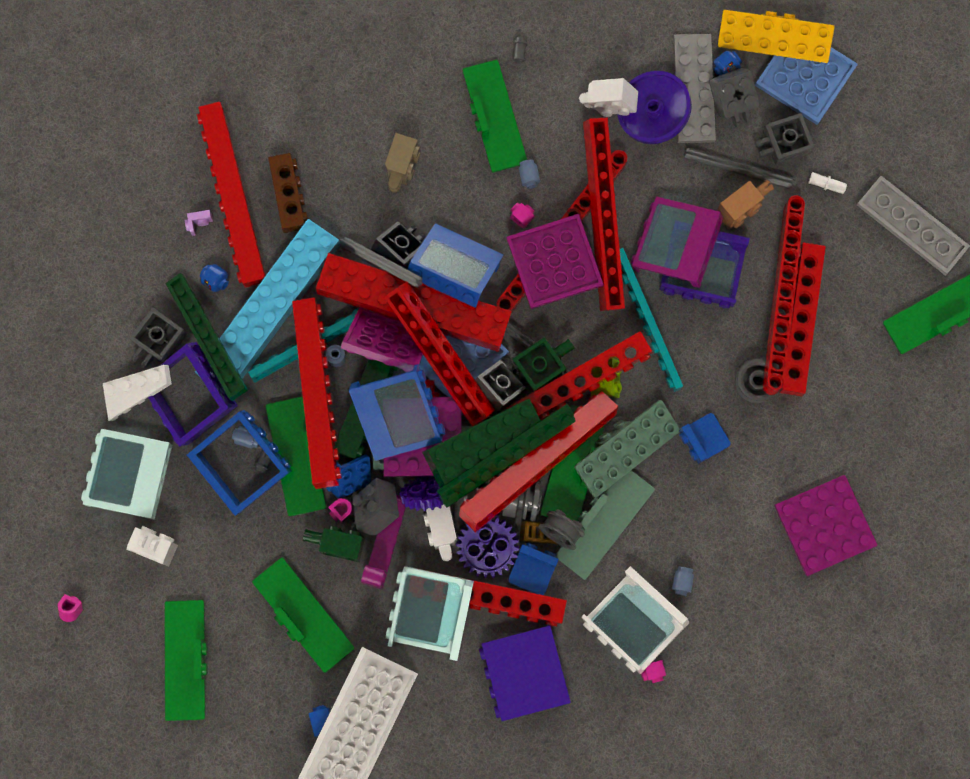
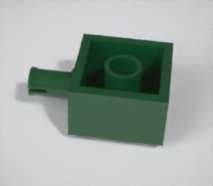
[513,337,575,392]
[303,526,365,563]

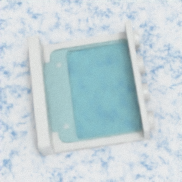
[582,566,689,674]

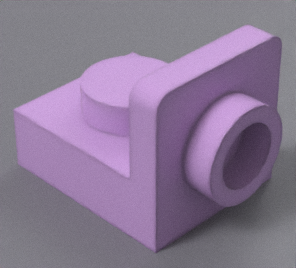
[185,210,213,236]

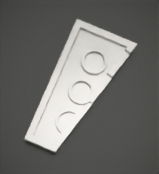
[103,365,172,421]

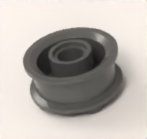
[735,359,777,403]
[539,509,585,550]

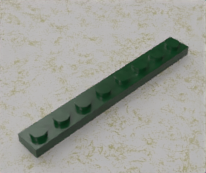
[165,273,248,401]
[437,404,576,508]

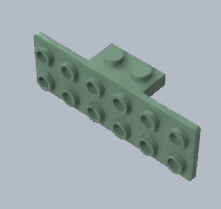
[574,400,680,498]
[555,470,655,580]

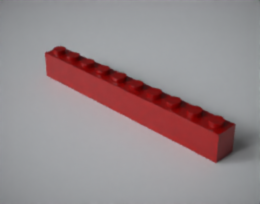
[197,102,265,288]
[583,117,625,311]
[292,297,342,489]
[459,391,618,533]

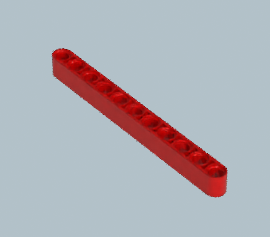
[497,150,627,313]
[763,195,805,395]

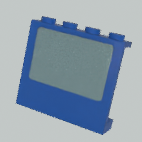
[408,223,503,308]
[349,364,445,461]

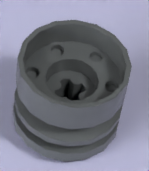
[502,480,542,521]

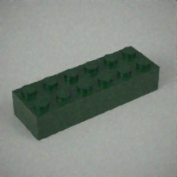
[335,359,399,461]
[422,399,541,487]

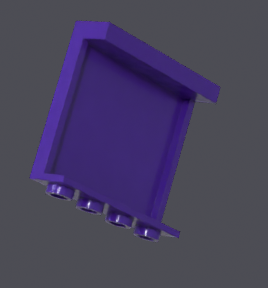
[479,626,571,721]

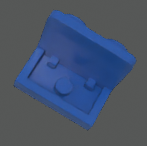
[679,413,730,464]
[326,454,371,499]
[508,543,559,595]

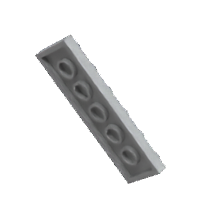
[674,34,716,143]
[857,176,970,275]

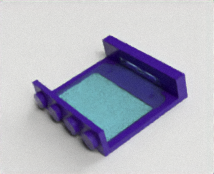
[659,221,750,308]

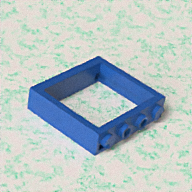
[187,410,293,516]

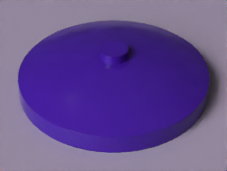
[617,71,692,144]

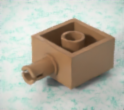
[716,180,774,230]

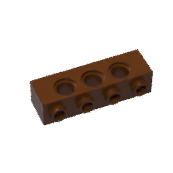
[268,153,308,233]

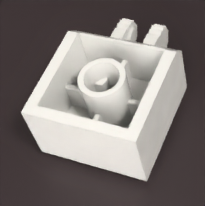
[579,78,638,117]
[423,505,457,561]
[126,526,178,567]

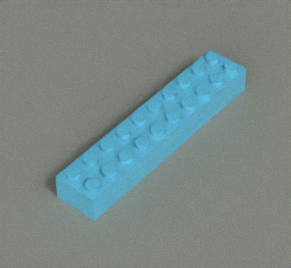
[195,219,340,379]

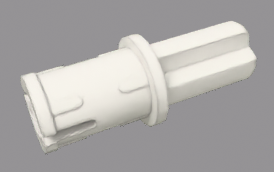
[808,172,847,194]

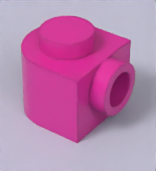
[510,202,535,229]
[328,498,353,522]
[58,594,83,622]
[641,660,666,683]

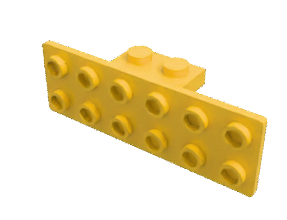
[718,10,835,63]

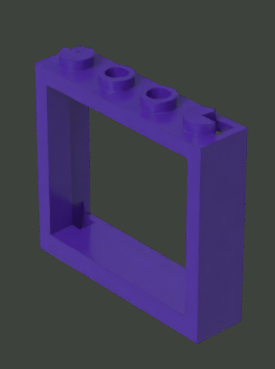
[148,342,238,447]

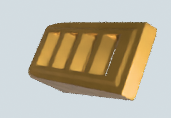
[520,521,557,544]

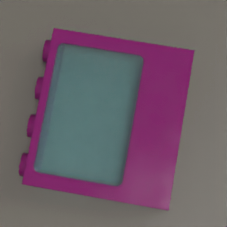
[631,196,724,288]

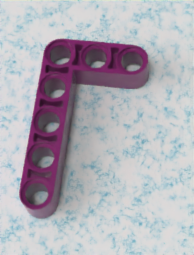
[361,494,406,590]

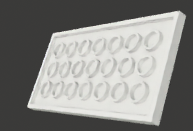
[298,647,418,779]

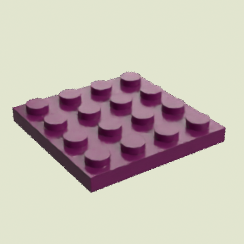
[506,214,604,309]
[341,308,423,372]
[383,397,462,477]
[774,475,878,576]

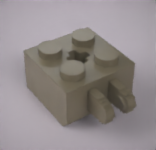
[385,133,421,193]

